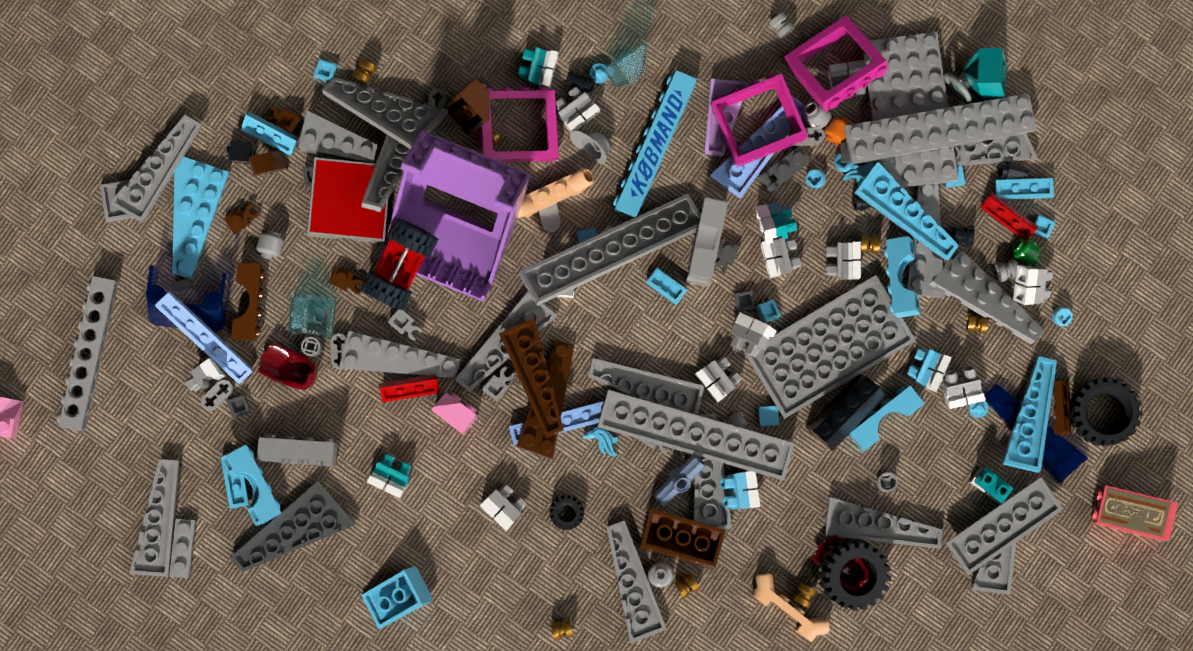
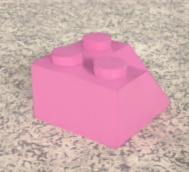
[431,392,478,435]
[0,397,24,439]

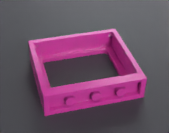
[784,15,888,112]
[710,73,808,168]
[478,88,559,162]

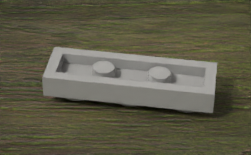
[169,518,196,578]

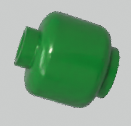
[1012,238,1041,266]

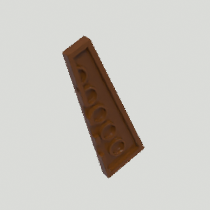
[499,318,564,438]
[517,339,575,460]

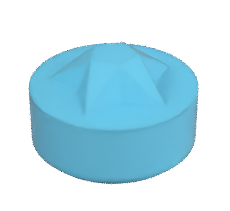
[590,64,609,84]
[834,153,854,172]
[806,169,826,188]
[1052,306,1072,326]
[968,401,989,418]

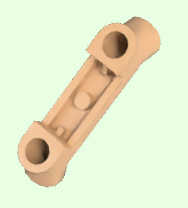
[517,168,594,218]
[751,573,829,643]

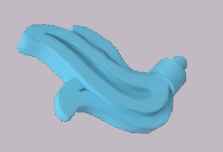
[843,162,874,186]
[582,427,618,457]

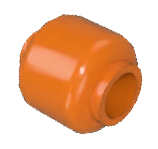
[824,116,851,146]

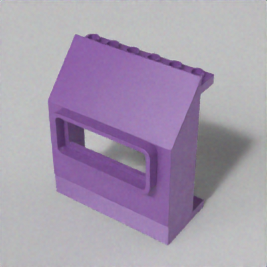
[377,131,531,302]

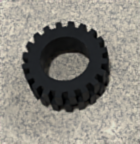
[1070,377,1143,446]
[817,538,891,611]

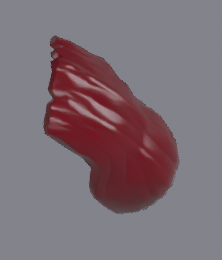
[257,342,318,390]
[812,535,870,592]

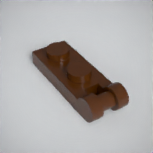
[1053,381,1071,436]

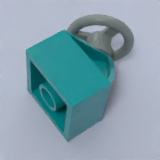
[944,48,1007,103]

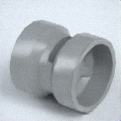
[769,12,795,39]
[995,259,1018,282]
[301,337,322,358]
[876,472,898,492]

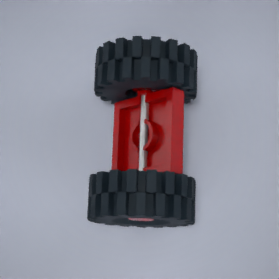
[360,218,439,310]

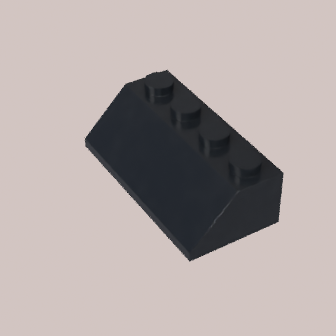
[805,374,886,451]

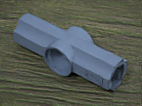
[653,454,706,506]

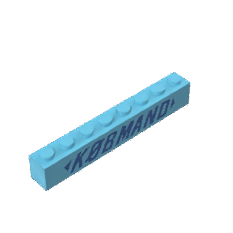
[613,70,697,219]

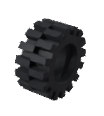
[549,495,584,530]

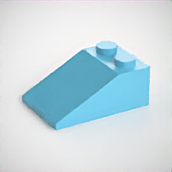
[361,566,433,629]

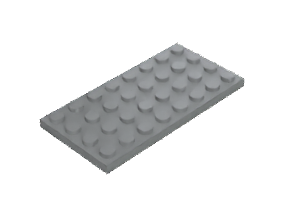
[862,32,958,188]
[744,275,916,419]

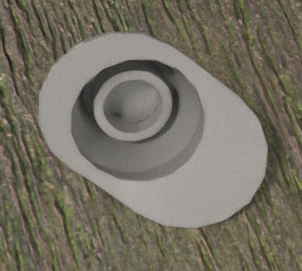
[570,130,613,164]

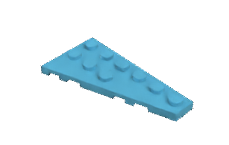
[172,157,230,280]

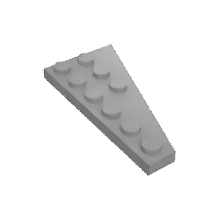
[322,77,448,149]

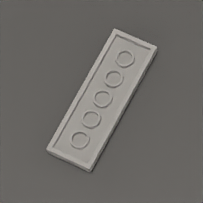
[945,477,1063,575]

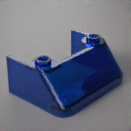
[146,265,231,332]

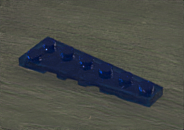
[984,384,1088,483]

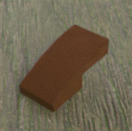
[248,150,289,176]

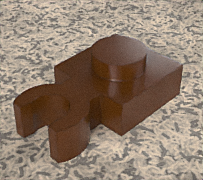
[264,106,301,134]
[224,204,260,235]
[328,266,363,295]

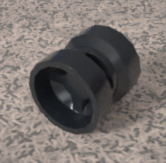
[952,225,975,245]

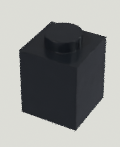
[226,141,256,165]

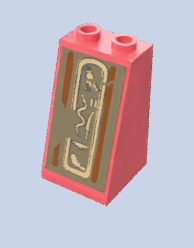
[1091,485,1178,541]

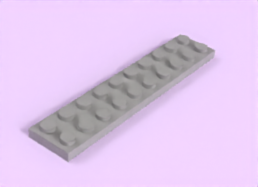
[843,93,1037,164]
[519,194,701,306]
[598,390,795,480]

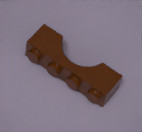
[231,263,266,342]

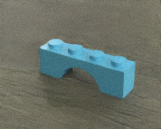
[884,236,921,318]
[849,386,925,452]
[220,445,282,526]

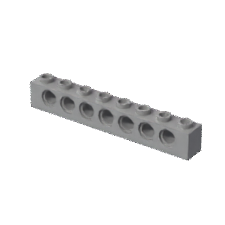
[57,276,119,432]

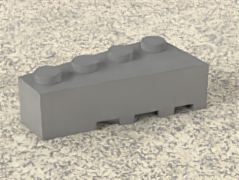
[299,111,379,164]
[257,434,338,467]

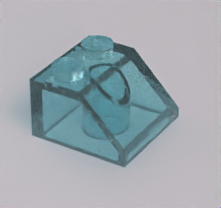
[603,43,648,88]
[288,294,336,338]

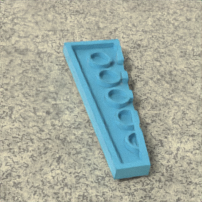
[855,162,959,261]
[1002,356,1057,473]

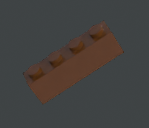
[443,78,489,135]
[639,509,726,570]

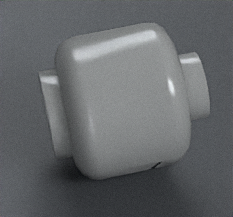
[803,101,831,129]
[256,230,284,260]
[648,562,673,588]

